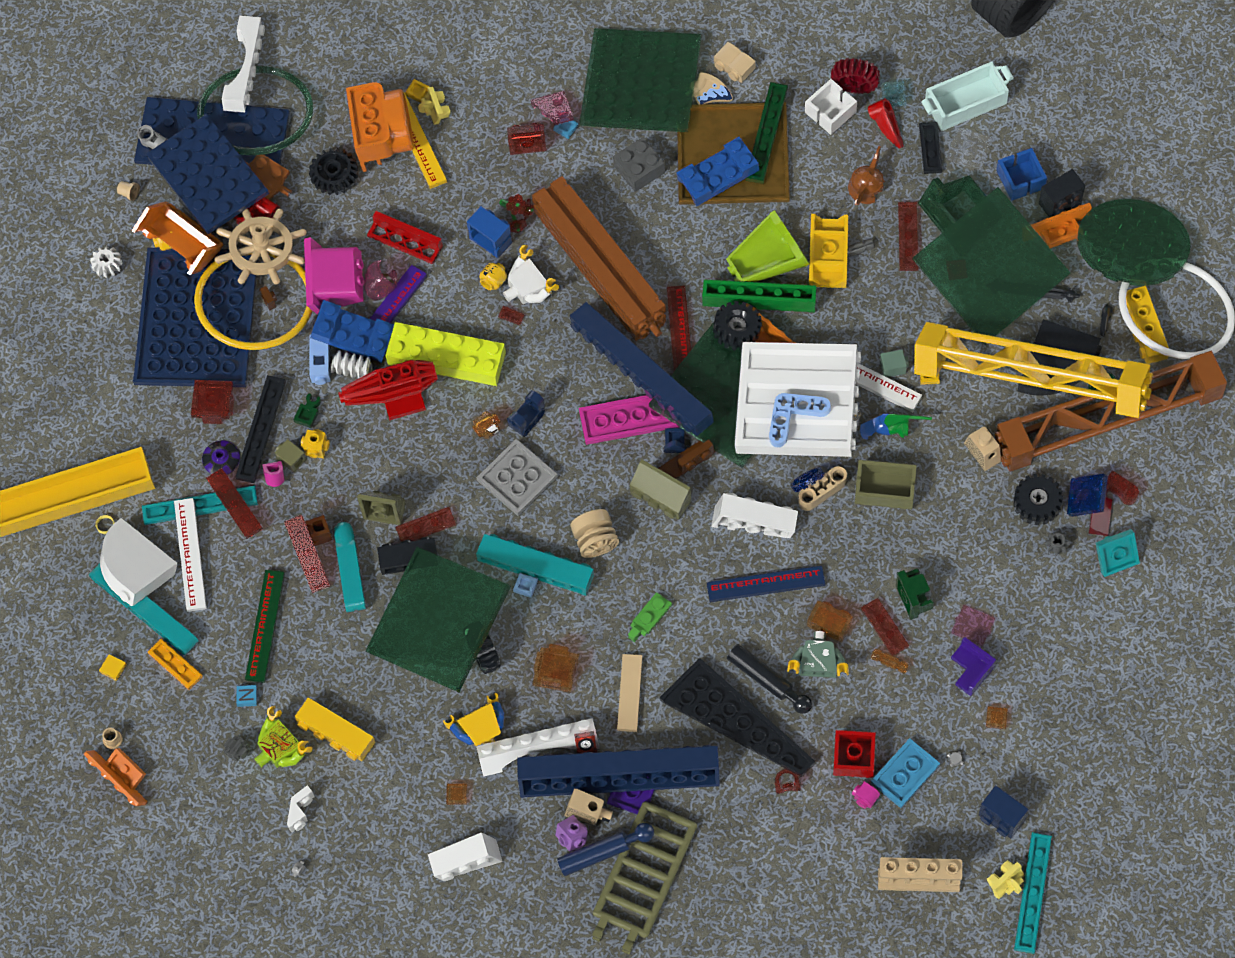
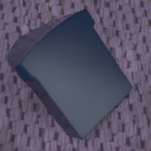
[663,428,687,453]

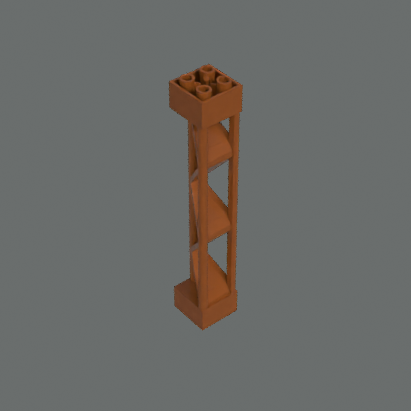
[995,350,1227,472]

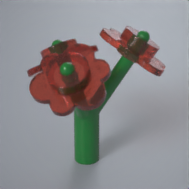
[499,194,534,233]

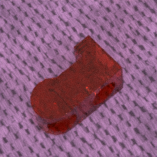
[1100,471,1139,505]

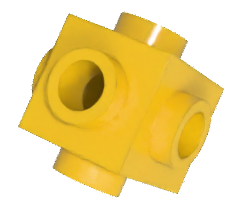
[301,429,330,458]

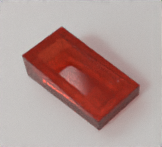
[498,306,524,325]

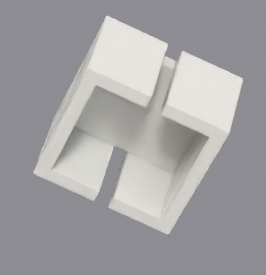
[805,79,857,135]

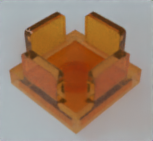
[532,644,579,693]

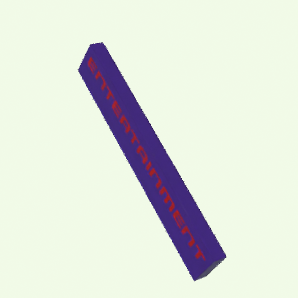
[347,265,427,359]

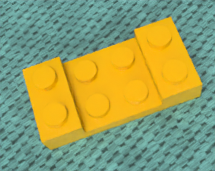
[809,214,848,288]

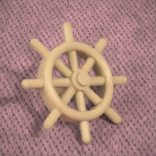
[215,209,307,284]

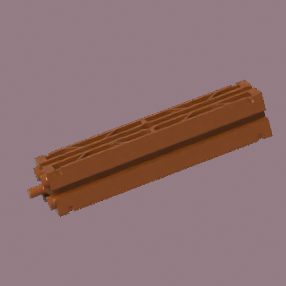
[532,176,666,341]

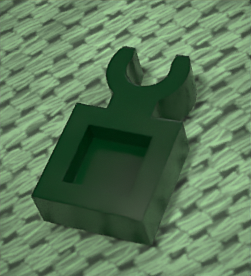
[293,393,321,428]

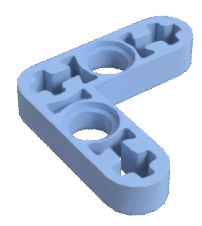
[769,393,831,448]

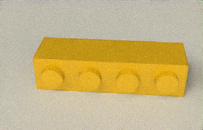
[295,698,375,761]

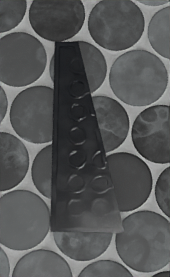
[659,658,815,777]

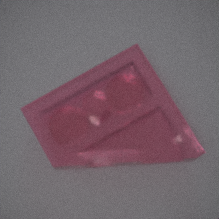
[531,91,574,125]

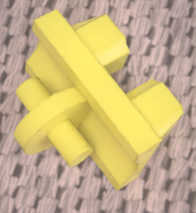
[418,87,450,125]
[987,860,1025,899]

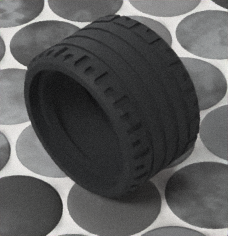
[971,0,1055,38]

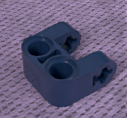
[507,390,545,437]

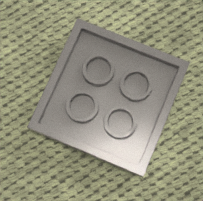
[476,439,558,516]

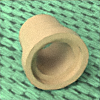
[117,181,140,201]
[102,728,123,749]

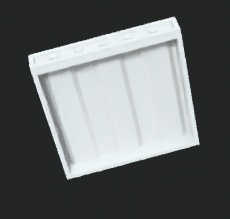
[735,342,861,457]

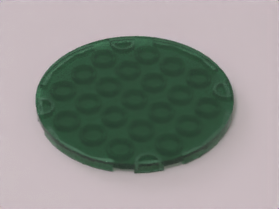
[1077,199,1191,286]

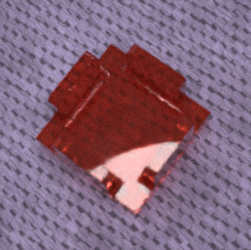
[191,380,234,424]

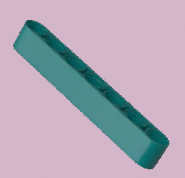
[88,563,199,656]

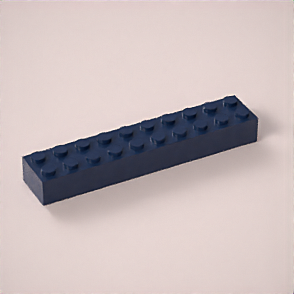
[517,745,720,798]

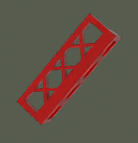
[367,211,443,264]

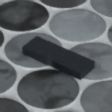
[919,122,942,174]

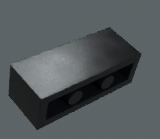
[377,537,439,575]

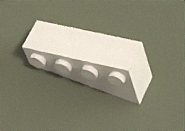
[711,493,798,538]

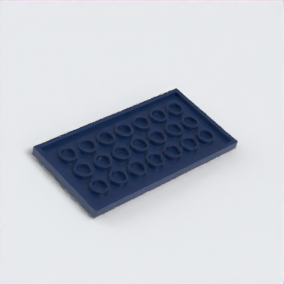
[134,97,290,165]

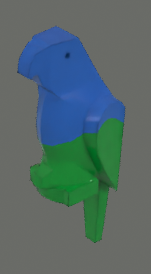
[860,413,932,440]

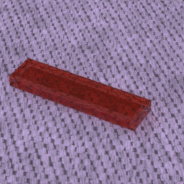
[898,202,918,271]
[206,468,263,539]
[284,514,330,593]

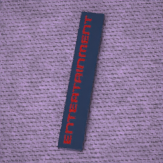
[707,566,825,602]

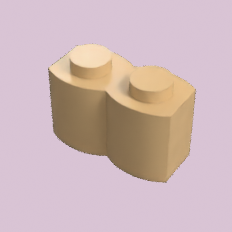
[714,42,756,83]

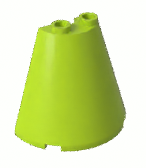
[726,210,810,282]

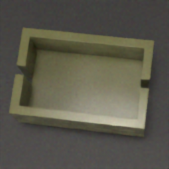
[854,460,917,510]

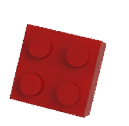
[833,730,876,778]

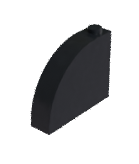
[1017,319,1102,396]

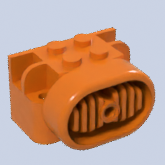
[346,82,414,172]

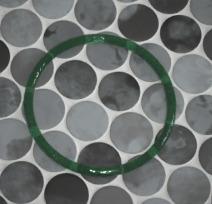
[197,66,313,155]

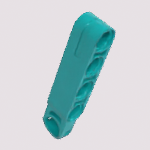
[334,522,366,613]

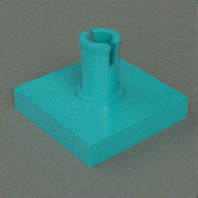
[1095,529,1140,577]

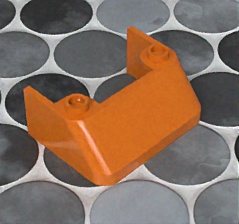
[132,202,223,275]

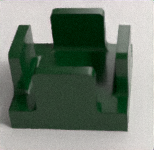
[896,568,934,620]

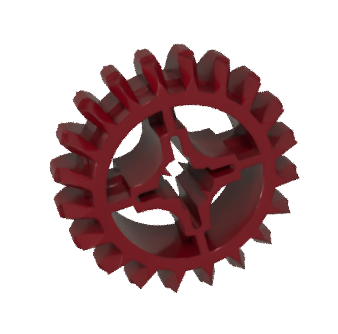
[831,58,880,94]

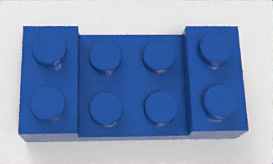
[676,137,759,206]
[310,300,394,363]

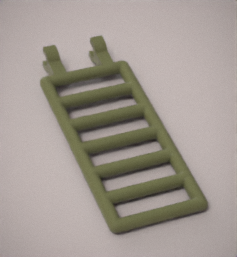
[592,801,697,955]

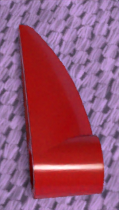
[868,98,904,148]

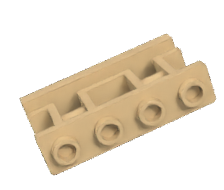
[878,857,962,892]

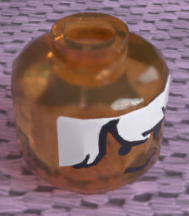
[472,411,501,439]

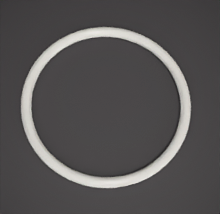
[1119,259,1235,360]

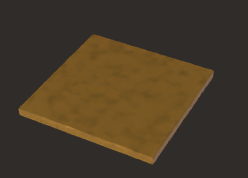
[677,102,790,205]

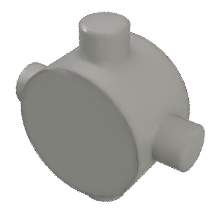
[947,751,964,767]
[292,861,305,877]

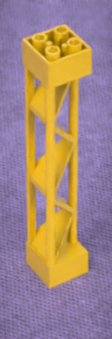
[914,322,1153,418]

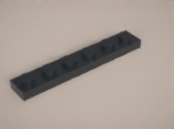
[235,375,286,484]

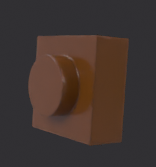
[260,286,277,311]

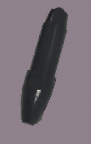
[1100,304,1112,337]

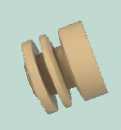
[570,509,619,558]

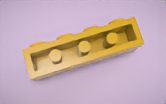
[1126,286,1169,364]

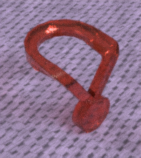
[775,769,801,794]

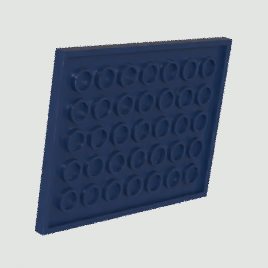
[133,248,258,388]

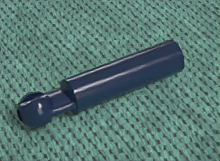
[557,823,654,876]

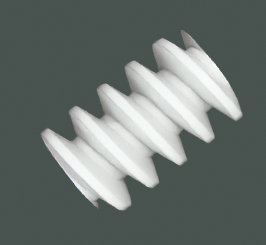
[330,350,372,379]

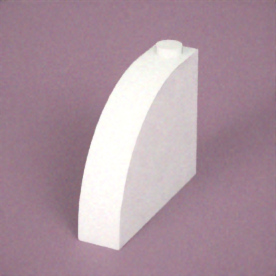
[100,518,177,606]

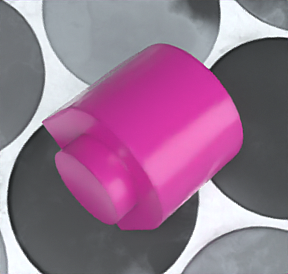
[262,461,285,487]
[852,781,880,809]

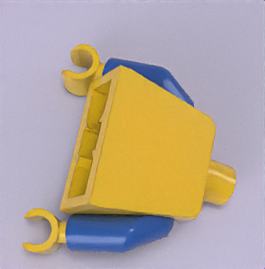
[443,693,504,746]

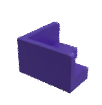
[951,637,996,696]

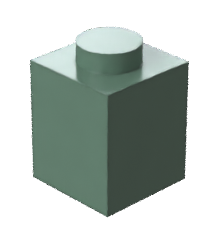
[880,349,909,377]

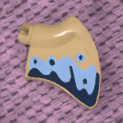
[684,73,733,105]

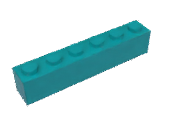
[476,534,594,596]

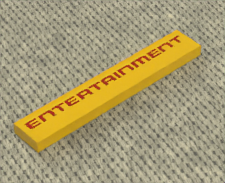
[404,92,447,189]

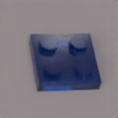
[1067,473,1108,517]

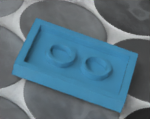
[871,738,940,808]

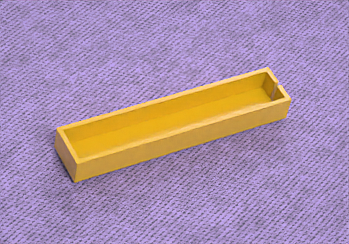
[0,447,155,537]

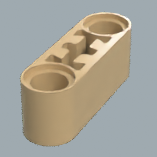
[799,466,847,511]

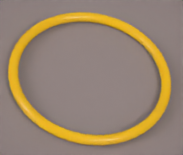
[194,253,312,350]

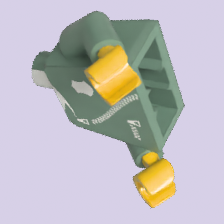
[787,631,849,678]

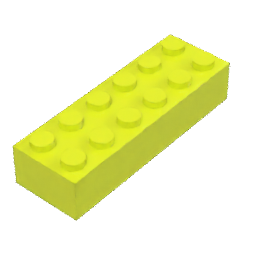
[386,322,506,386]

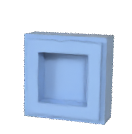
[513,573,538,598]

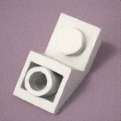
[287,785,314,832]

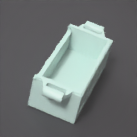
[921,62,1014,131]

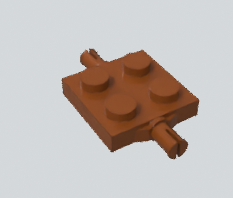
[245,152,292,201]

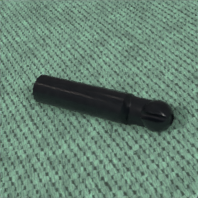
[727,644,812,714]

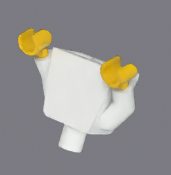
[503,245,559,304]

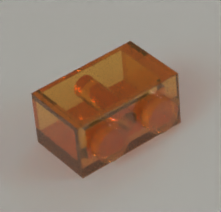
[807,601,853,643]

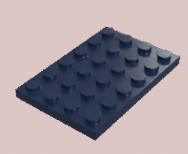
[146,114,269,234]

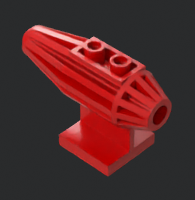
[338,359,438,420]

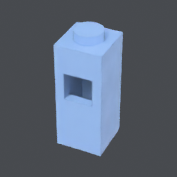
[310,335,331,385]

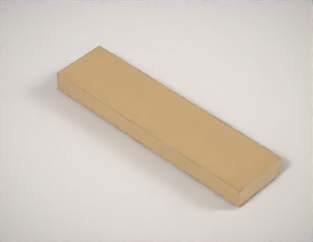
[617,654,642,732]

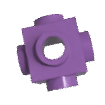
[555,815,588,852]

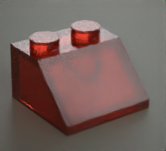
[507,123,546,155]

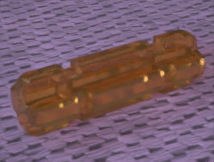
[871,649,909,674]

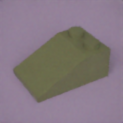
[357,491,406,526]

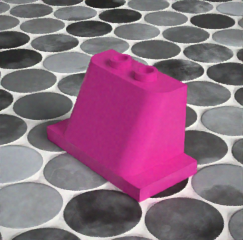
[304,237,364,315]

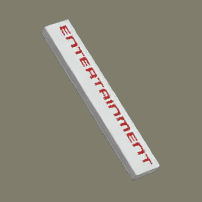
[856,363,922,413]
[174,498,207,612]

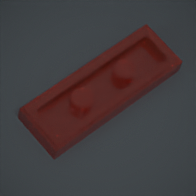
[395,507,456,542]
[861,598,909,657]

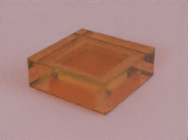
[986,706,1008,729]
[446,784,467,805]

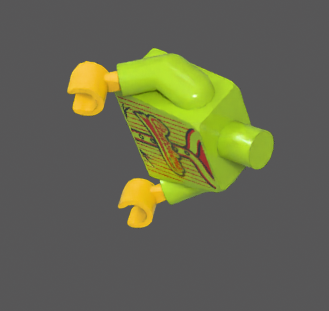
[254,706,312,768]

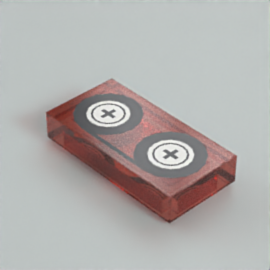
[574,731,597,754]

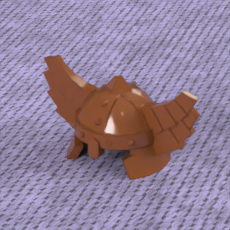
[848,146,885,205]

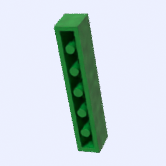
[702,280,816,313]

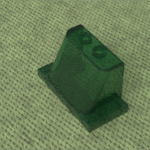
[918,175,1002,257]

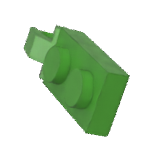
[628,592,672,642]

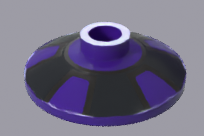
[202,441,240,476]

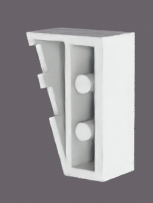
[428,833,503,881]

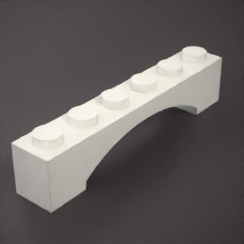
[222,16,265,112]
[476,718,599,777]

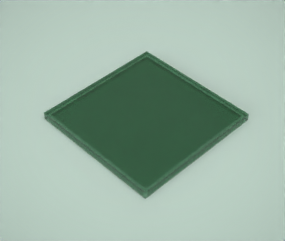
[912,187,1070,345]
[365,547,511,693]

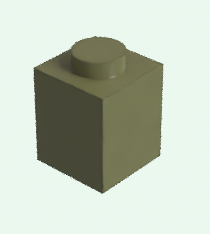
[275,439,307,473]

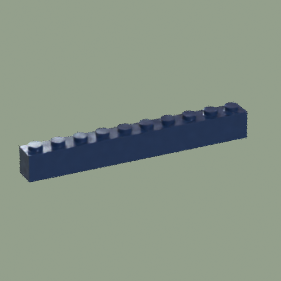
[569,302,714,436]

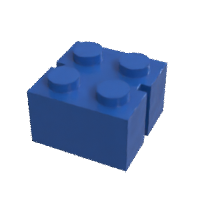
[996,148,1047,201]
[467,206,512,258]

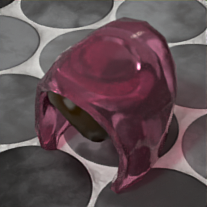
[364,260,397,301]

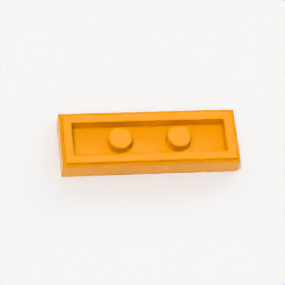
[148,638,203,690]

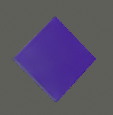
[607,777,655,814]

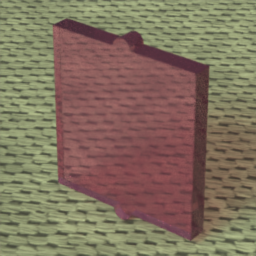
[951,605,995,647]

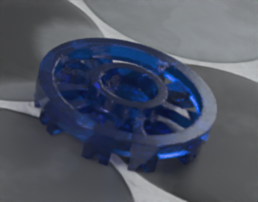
[790,467,825,492]

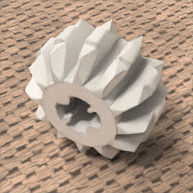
[90,245,123,278]

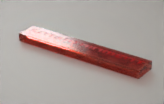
[667,285,694,390]

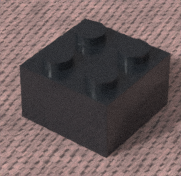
[1038,169,1085,218]

